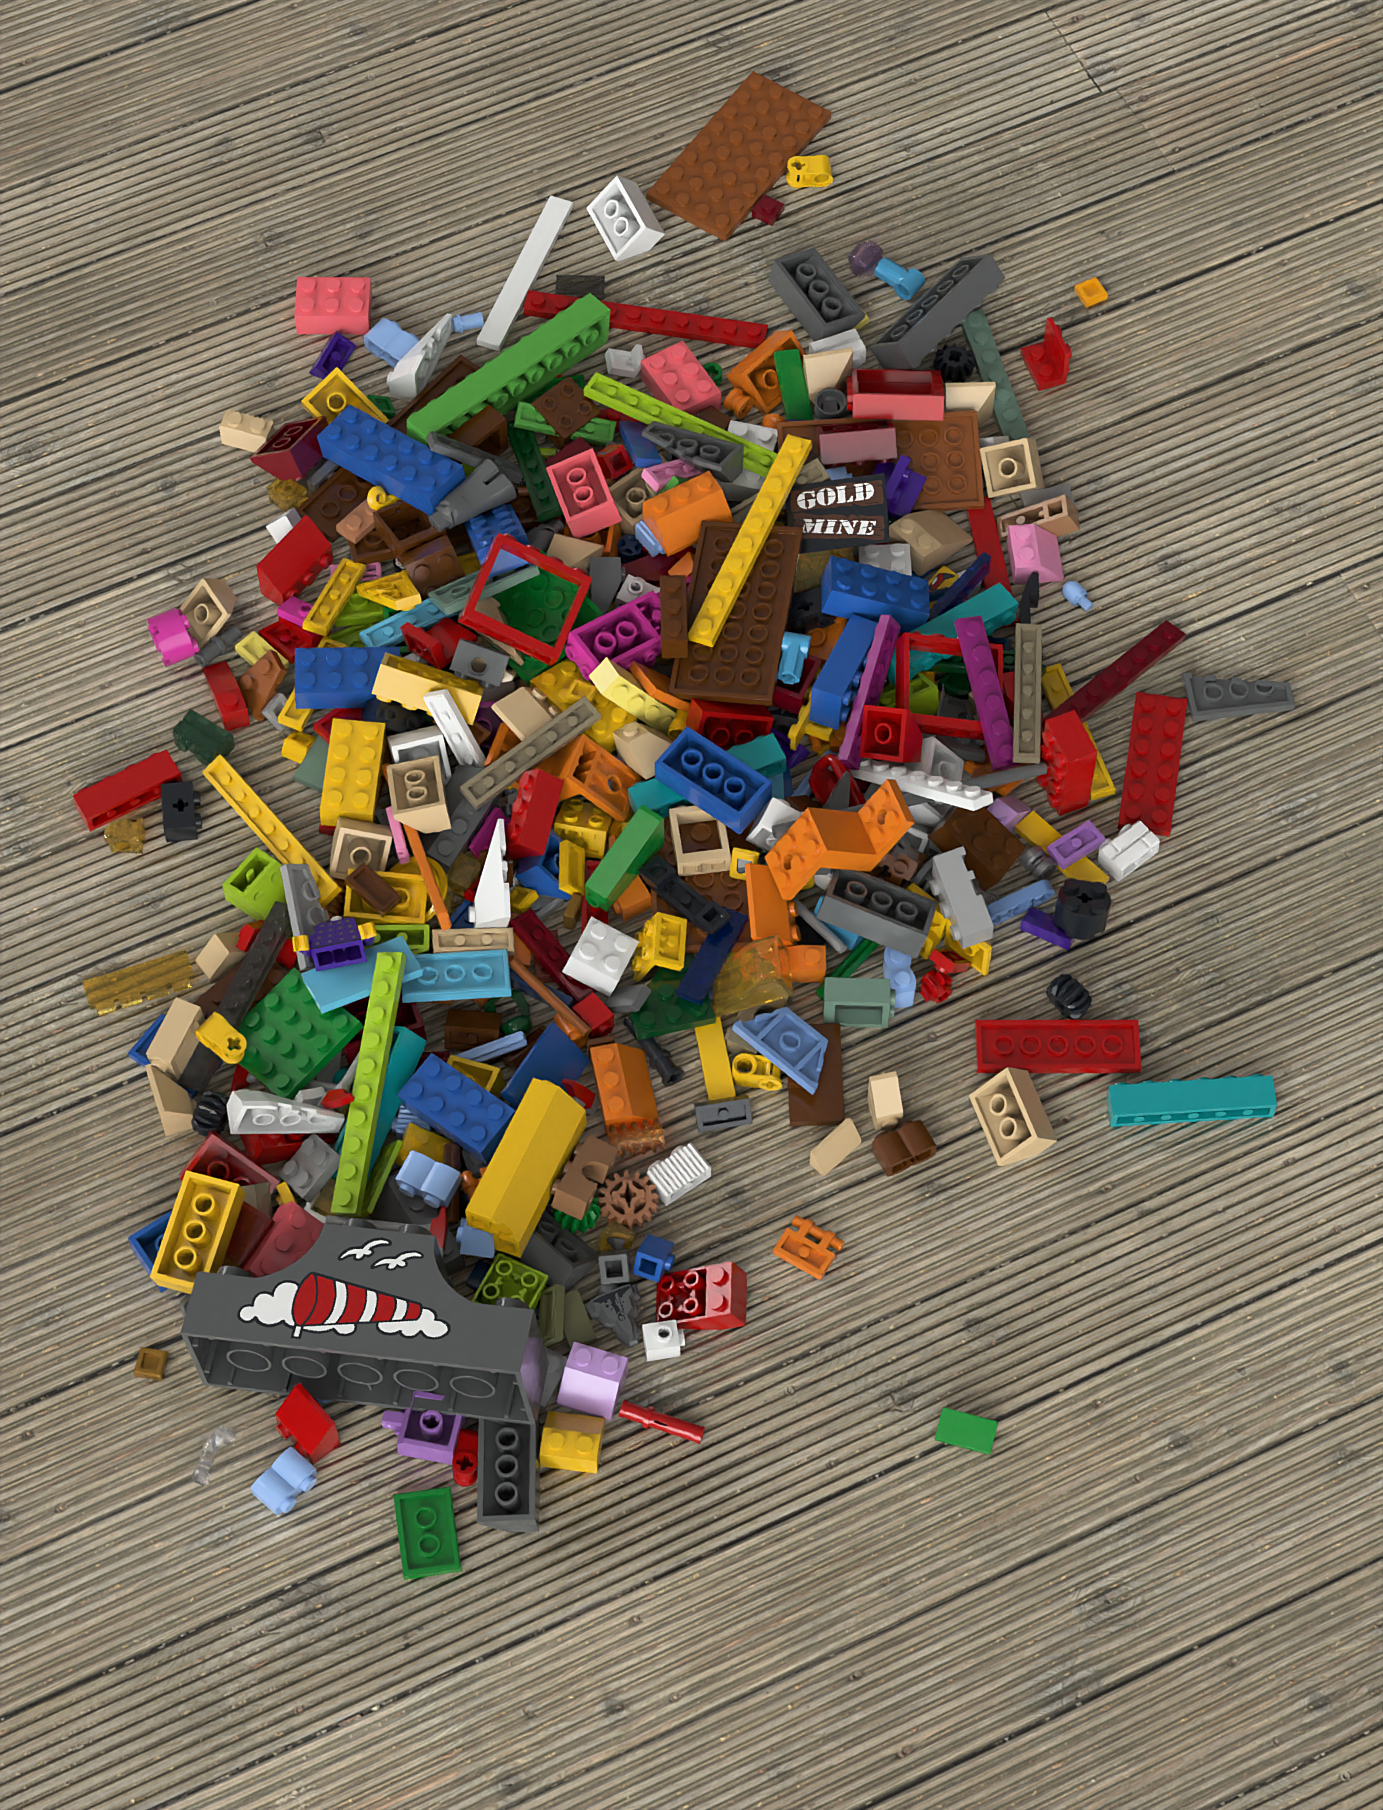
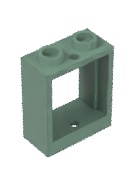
[823,977,896,1028]

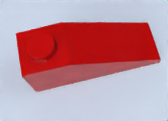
[202,661,250,732]

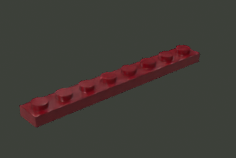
[1042,620,1186,726]

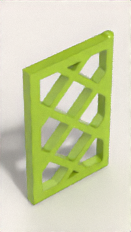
[349,1139,403,1219]

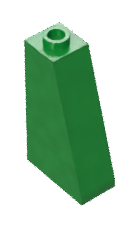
[585,804,664,912]

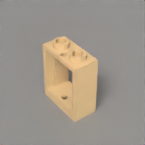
[669,805,731,877]
[146,997,206,1084]

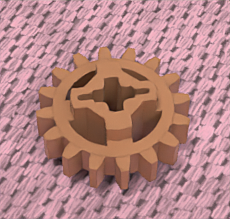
[598,1170,659,1231]

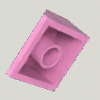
[1006,524,1064,585]

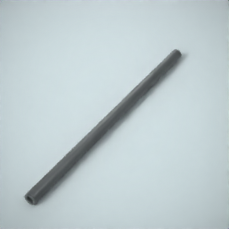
[772,761,1047,839]

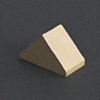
[195,932,253,981]

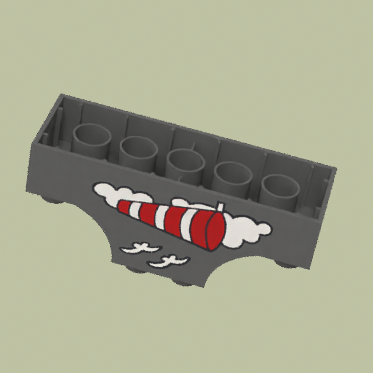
[180,1218,549,1425]

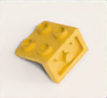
[554,799,613,859]
[631,912,687,982]

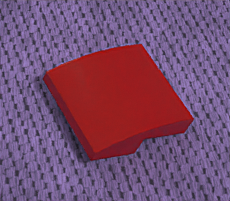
[259,616,332,664]

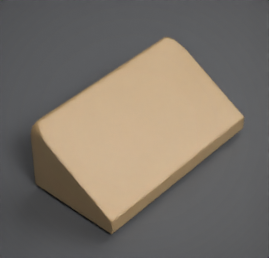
[810,1118,861,1176]

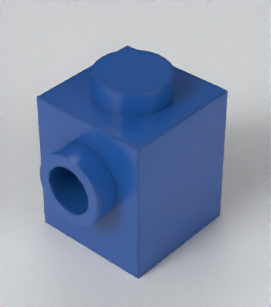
[632,1234,675,1283]

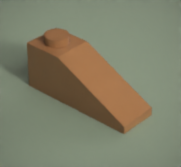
[996,494,1080,541]

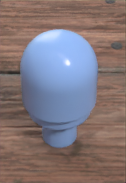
[1062,580,1094,611]

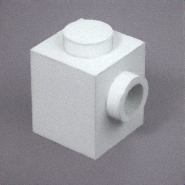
[642,1320,685,1361]

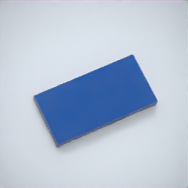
[500,1022,590,1110]

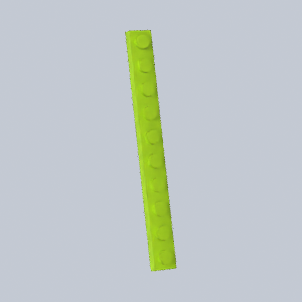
[584,372,803,478]
[331,952,407,1217]

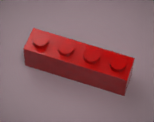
[72,749,183,832]

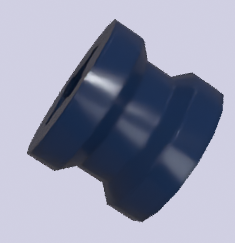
[617,534,643,564]

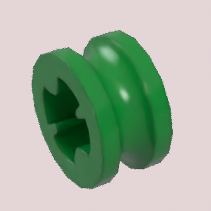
[702,362,722,386]

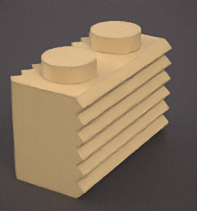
[219,409,275,452]

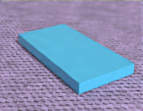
[301,936,423,1013]
[401,949,511,1003]

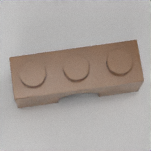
[551,1135,619,1220]

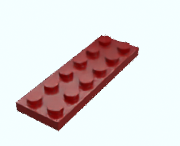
[1117,691,1188,837]
[975,1020,1141,1073]

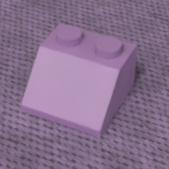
[557,1342,629,1421]

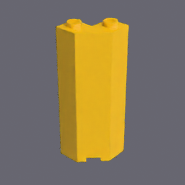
[465,1078,587,1258]

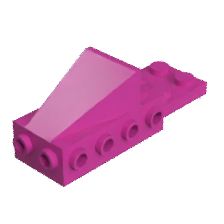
[565,576,691,686]

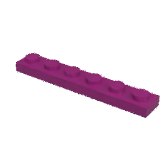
[838,615,901,770]
[954,616,1020,771]

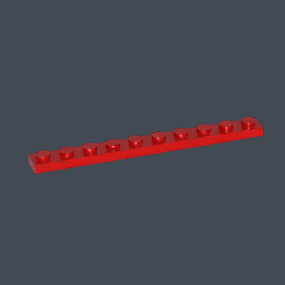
[524,290,768,349]

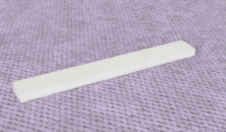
[477,195,573,352]

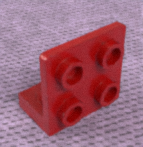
[1020,317,1072,391]
[400,617,478,670]

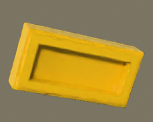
[559,840,585,896]

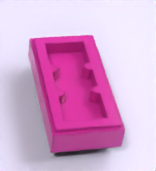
[277,596,319,635]

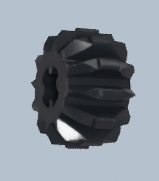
[933,342,975,383]
[1046,974,1092,1019]
[191,1090,229,1137]

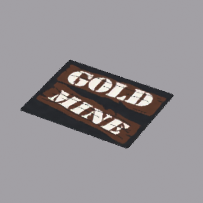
[786,473,890,554]

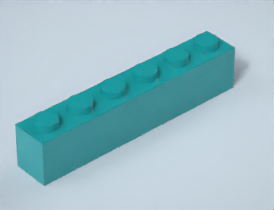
[886,583,1019,686]
[628,733,786,818]
[330,1025,427,1183]
[1106,1074,1277,1127]

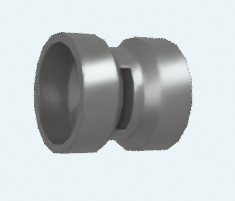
[1020,845,1058,881]

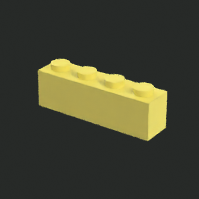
[589,657,677,735]

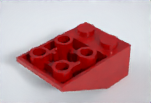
[240,1096,336,1165]
[656,1261,747,1330]

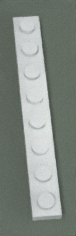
[828,753,993,811]

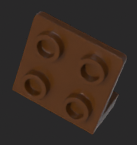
[531,376,601,451]

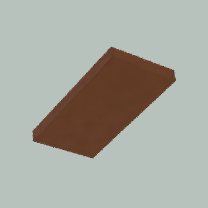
[788,1023,845,1126]

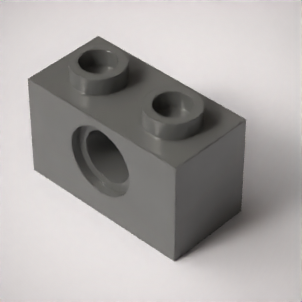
[450,638,510,689]

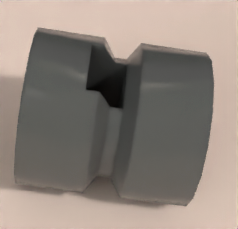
[814,388,847,420]

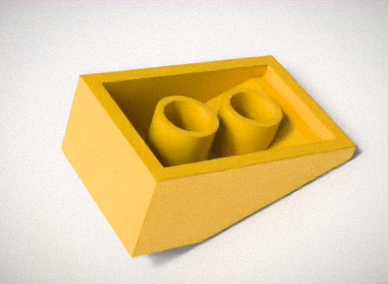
[301,367,389,424]
[343,868,427,925]

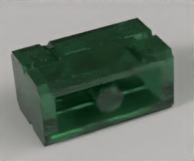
[172,709,235,765]

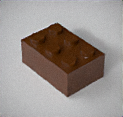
[927,805,1026,892]

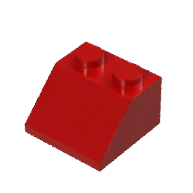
[859,704,923,763]
[275,1382,340,1465]

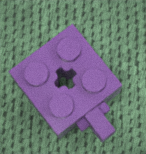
[382,1391,466,1465]

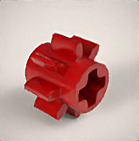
[919,970,953,1003]

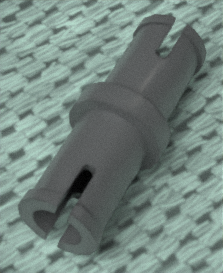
[194,624,242,668]

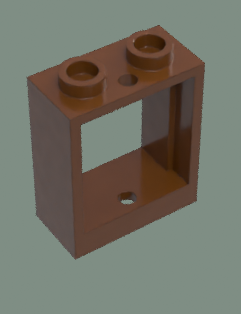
[448,404,509,464]
[373,500,447,567]

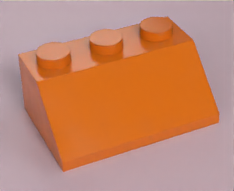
[726,330,807,414]
[643,471,735,556]
[745,863,801,951]
[590,1043,660,1135]

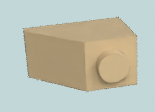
[867,1071,903,1130]

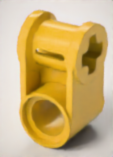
[786,155,833,188]
[194,1012,247,1064]
[731,1053,783,1091]

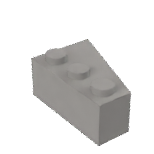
[929,846,994,949]

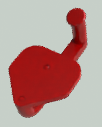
[808,754,866,807]

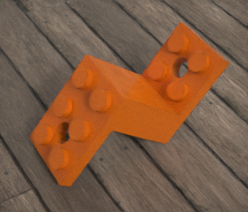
[484,722,641,822]
[765,779,915,900]

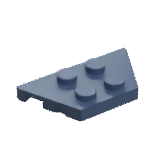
[732,1007,828,1095]

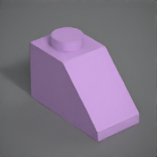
[987,795,1033,833]

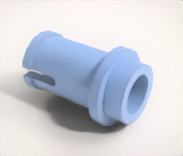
[452,312,484,334]

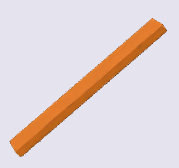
[381,763,452,931]

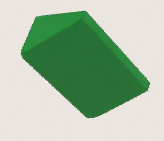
[935,1407,998,1455]

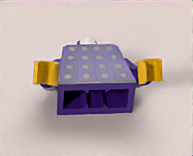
[292,916,378,972]

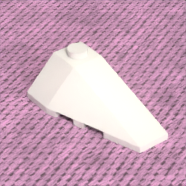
[386,313,453,402]
[468,819,511,928]
[226,1089,345,1134]

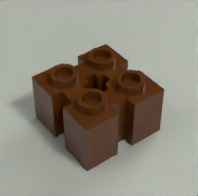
[861,840,927,889]

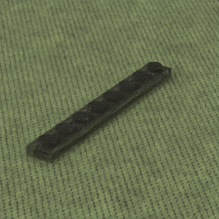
[177,901,292,1093]

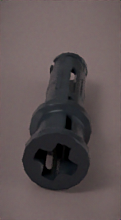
[623,1016,684,1086]

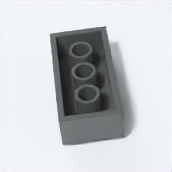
[816,869,938,958]

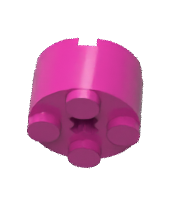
[146,608,199,667]

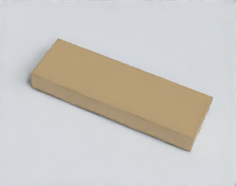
[432,927,515,956]

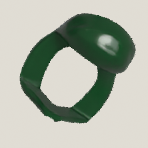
[485,990,533,1037]

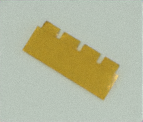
[82,950,195,1016]

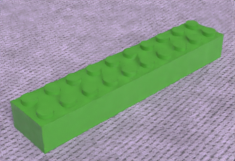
[407,293,610,448]

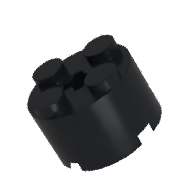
[1053,878,1111,940]

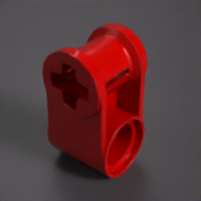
[452,1428,478,1487]

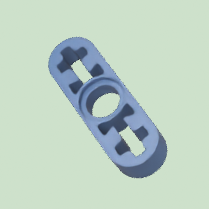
[986,879,1055,926]

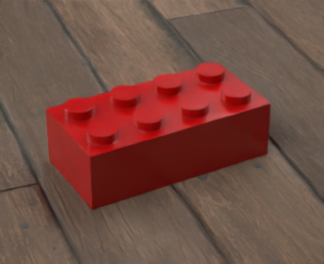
[1036,710,1098,816]

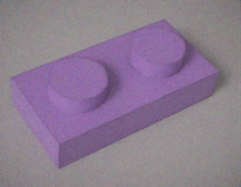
[1047,820,1106,870]

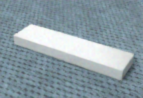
[423,689,486,769]

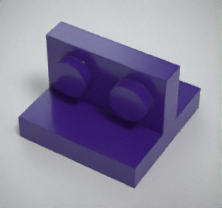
[873,454,927,520]

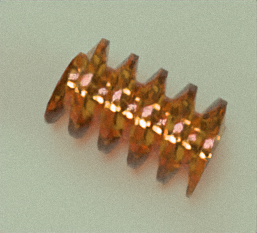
[607,1118,666,1158]

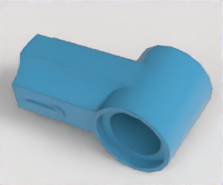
[874,257,926,300]
[778,631,811,685]

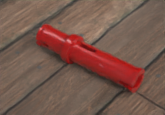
[619,1399,705,1445]

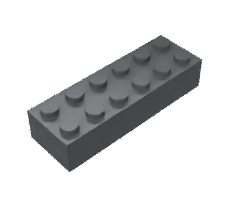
[869,254,1005,370]

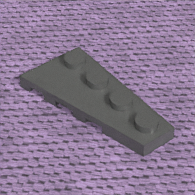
[1182,673,1295,722]

